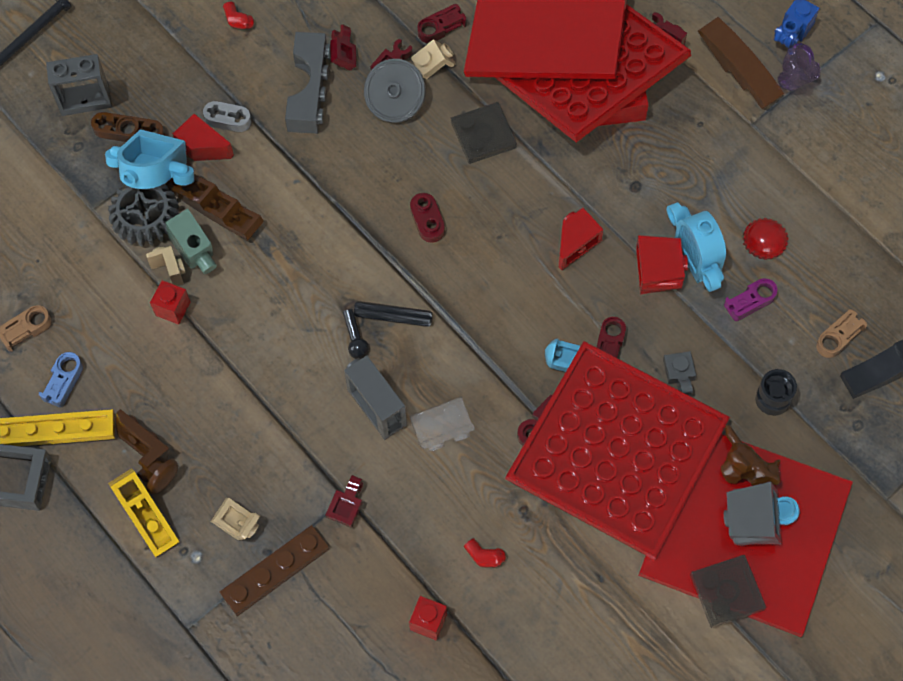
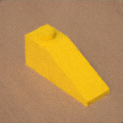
[108,468,179,557]

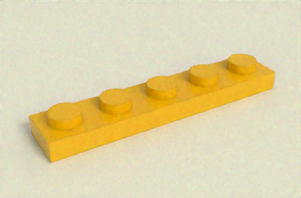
[0,409,115,446]

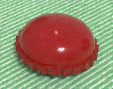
[742,218,789,260]

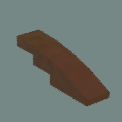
[698,17,784,109]
[165,174,264,240]

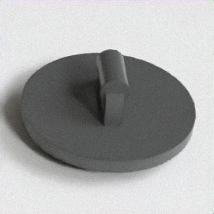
[364,59,426,123]

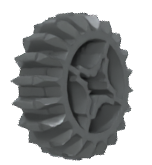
[108,184,179,247]

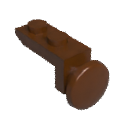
[115,409,178,495]

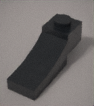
[840,340,903,399]

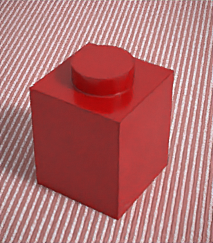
[150,280,191,325]
[409,596,447,641]

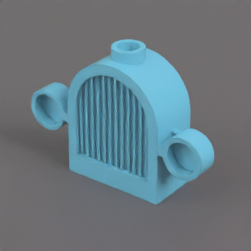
[105,129,194,189]
[667,202,726,292]

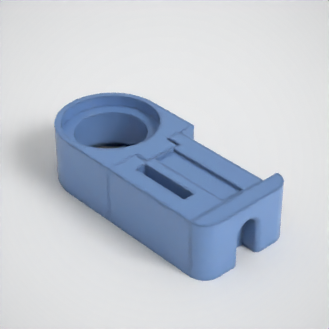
[39,352,83,407]

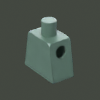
[165,209,217,274]

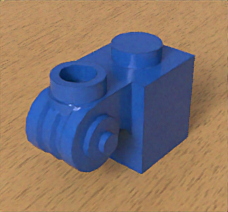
[774,0,819,49]

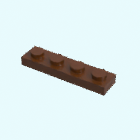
[219,525,329,616]

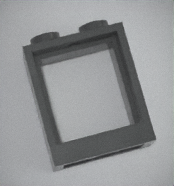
[46,54,112,116]
[344,356,407,440]
[0,444,52,511]

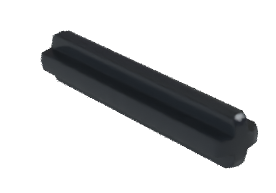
[354,301,433,327]

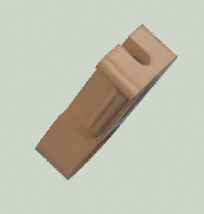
[0,305,51,352]
[816,309,867,358]

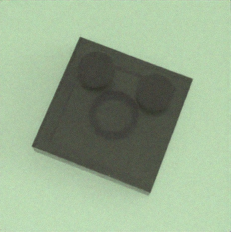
[451,102,517,164]
[690,554,766,628]

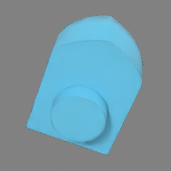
[545,338,580,372]

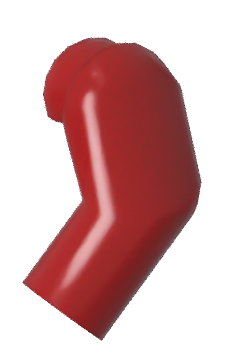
[223,1,254,29]
[464,538,506,567]

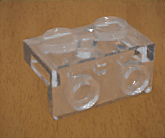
[409,397,475,451]

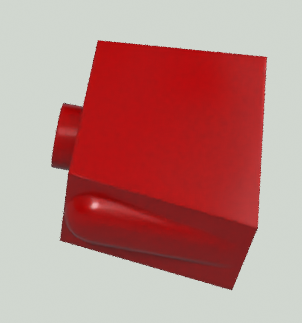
[636,235,688,295]

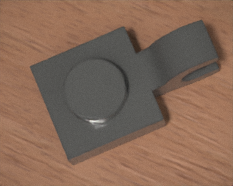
[663,351,696,396]

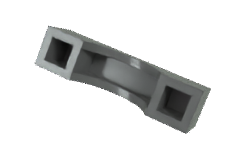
[285,32,331,134]

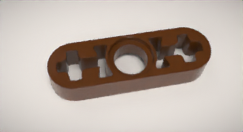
[91,112,165,142]

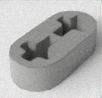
[203,101,252,132]

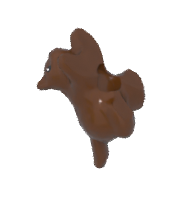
[720,425,781,486]

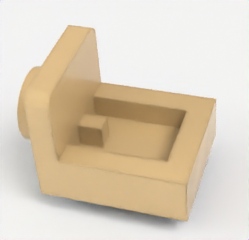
[411,39,456,79]
[146,246,186,286]
[211,498,260,540]

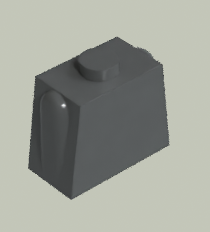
[724,482,781,545]

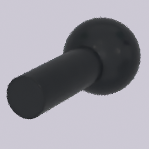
[342,309,369,359]

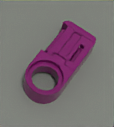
[724,278,778,321]

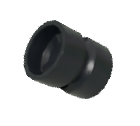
[755,369,797,416]

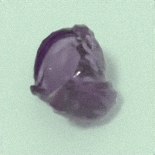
[777,43,821,91]

